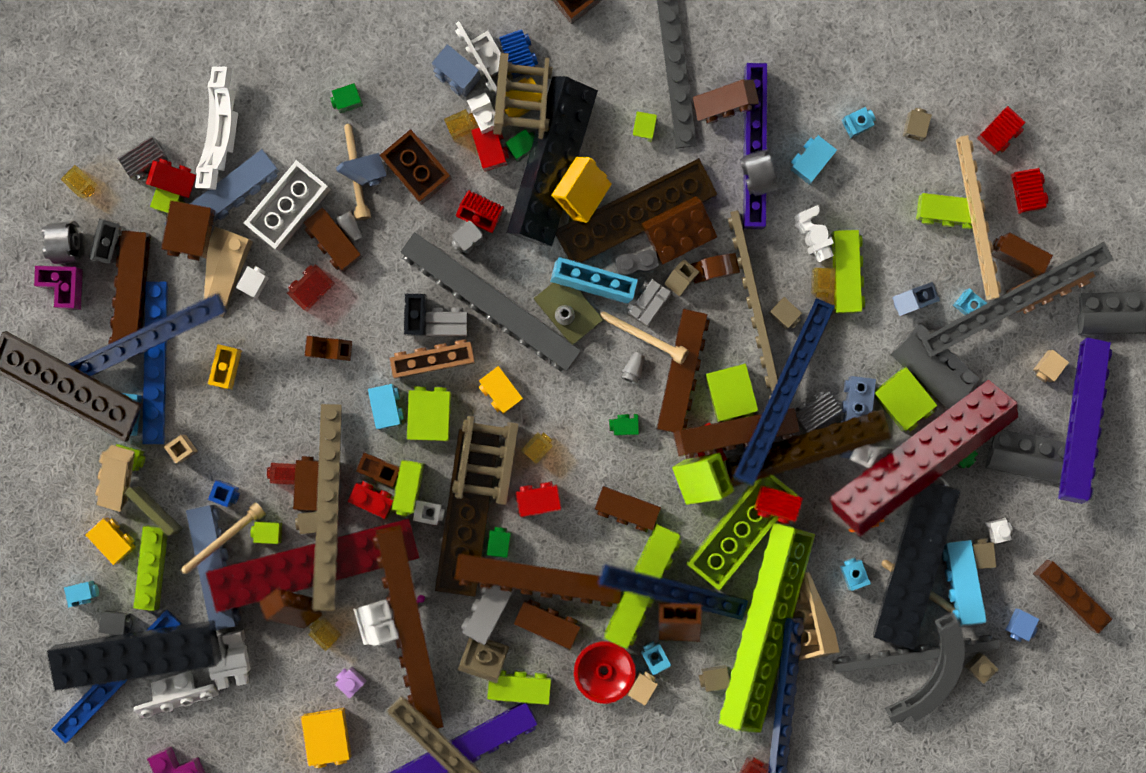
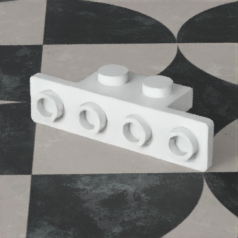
[455,22,501,94]
[134,671,219,718]

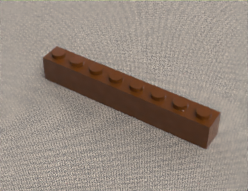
[455,554,621,607]

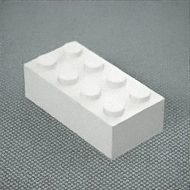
[244,160,331,252]

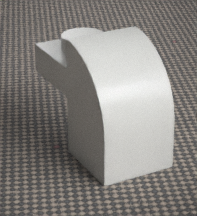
[467,92,495,134]

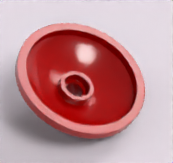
[574,641,635,704]

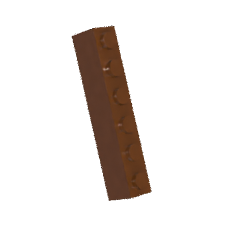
[108,230,151,356]
[656,309,710,433]
[673,408,800,459]

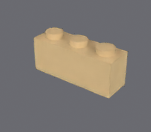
[95,445,135,512]

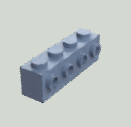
[839,376,876,459]

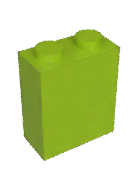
[705,363,758,422]
[874,367,937,432]
[407,386,451,441]
[672,453,734,505]
[392,460,425,516]

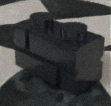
[404,294,427,336]

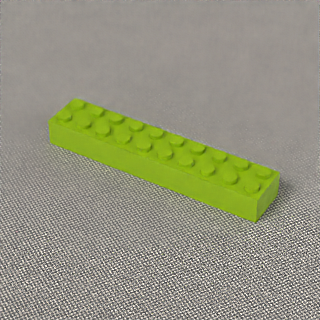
[719,523,815,733]

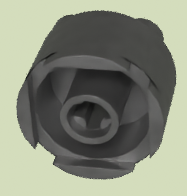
[740,149,779,196]
[42,221,85,264]

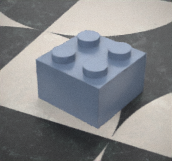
[432,44,481,97]

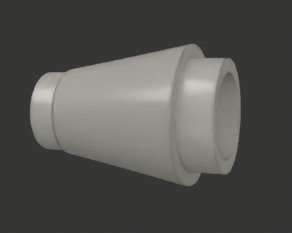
[336,211,362,243]
[555,305,575,325]
[621,352,645,384]

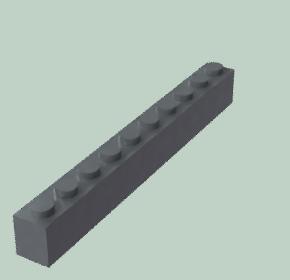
[400,232,581,372]

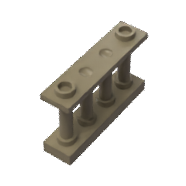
[493,53,553,139]
[453,416,519,505]

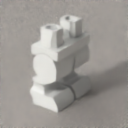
[794,205,834,263]
[354,600,398,645]
[208,629,251,690]

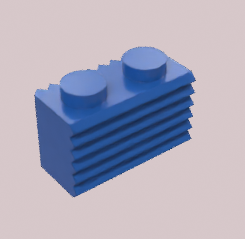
[499,29,538,79]

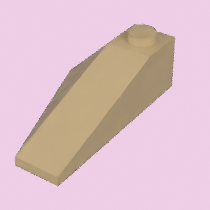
[204,227,253,317]
[793,572,840,661]

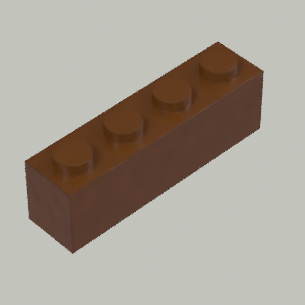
[1033,560,1112,634]

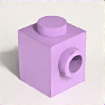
[335,667,366,699]

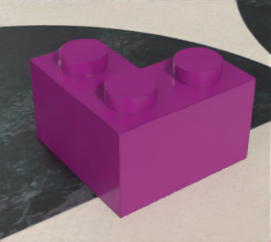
[34,266,83,310]
[147,746,205,773]

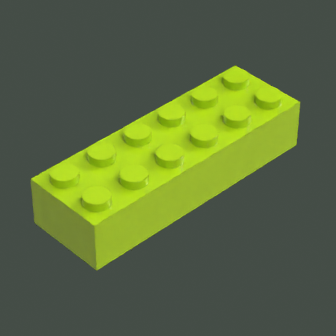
[686,475,797,590]
[604,523,682,649]

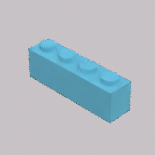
[550,257,637,304]
[942,540,986,627]

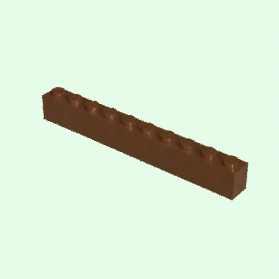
[373,525,444,729]

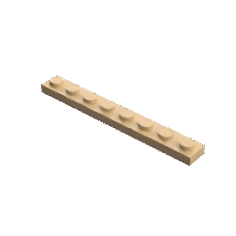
[956,135,1001,300]

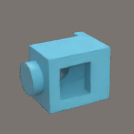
[841,107,876,138]
[953,288,987,315]
[840,558,871,591]
[64,581,99,608]
[641,641,671,675]

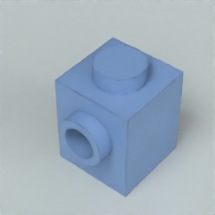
[1006,608,1039,642]

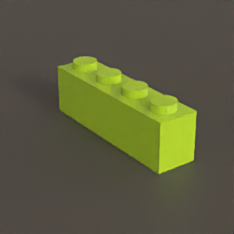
[831,230,865,314]
[133,525,168,611]

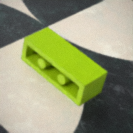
[916,193,984,229]
[487,670,551,705]

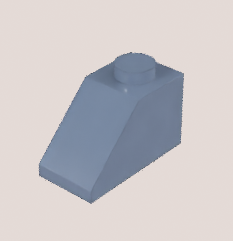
[336,153,387,187]
[892,282,940,316]

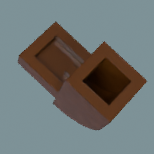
[691,253,740,284]
[305,336,352,361]
[356,452,400,487]

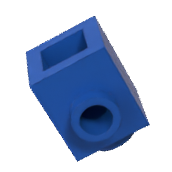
[208,480,240,507]

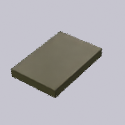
[533,283,603,345]
[125,486,183,536]

